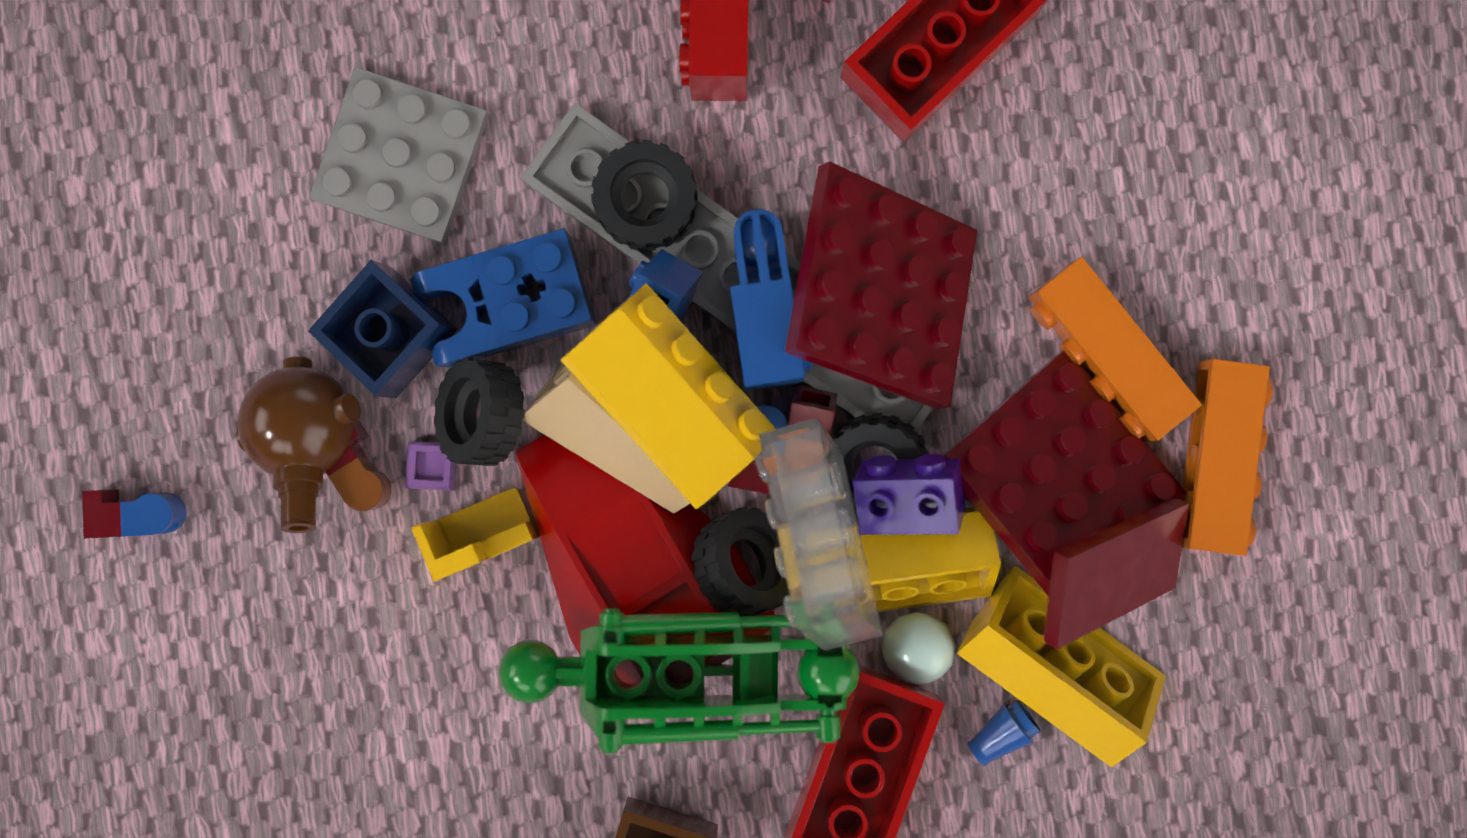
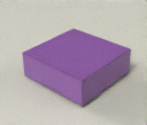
[405,441,456,491]

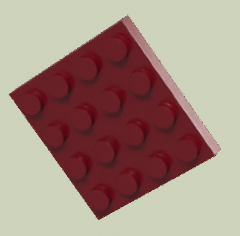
[784,161,977,410]
[943,350,1187,596]

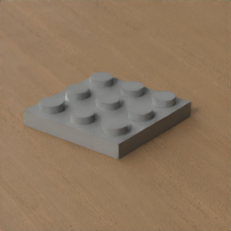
[309,67,489,245]

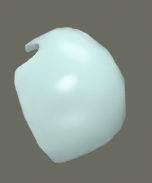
[881,612,956,684]

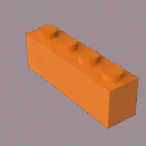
[1028,256,1202,442]
[1181,359,1273,556]

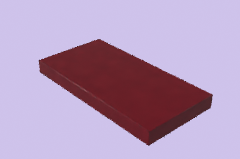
[1043,498,1189,649]

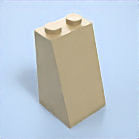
[523,362,690,513]

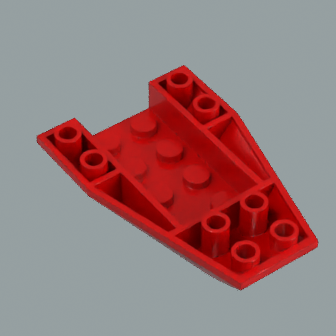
[515,435,776,684]

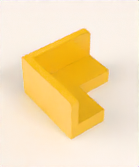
[411,488,539,582]

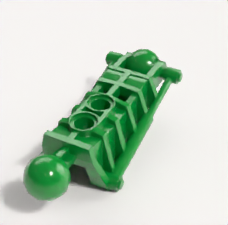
[498,603,860,754]

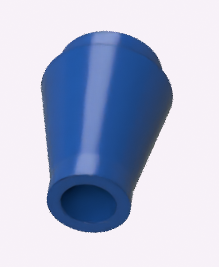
[967,700,1041,766]

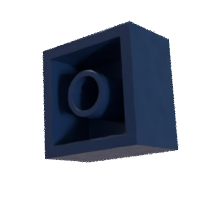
[308,260,458,398]

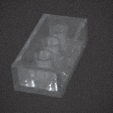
[756,417,883,651]

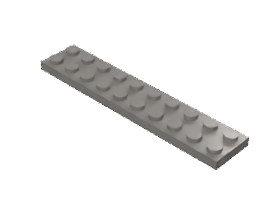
[520,102,957,432]

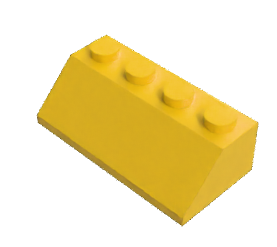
[561,283,778,509]
[796,507,1001,617]
[957,565,1166,767]

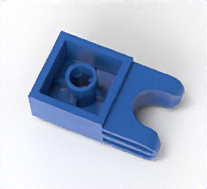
[730,209,812,391]
[410,228,597,368]

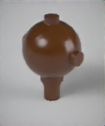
[236,357,361,533]

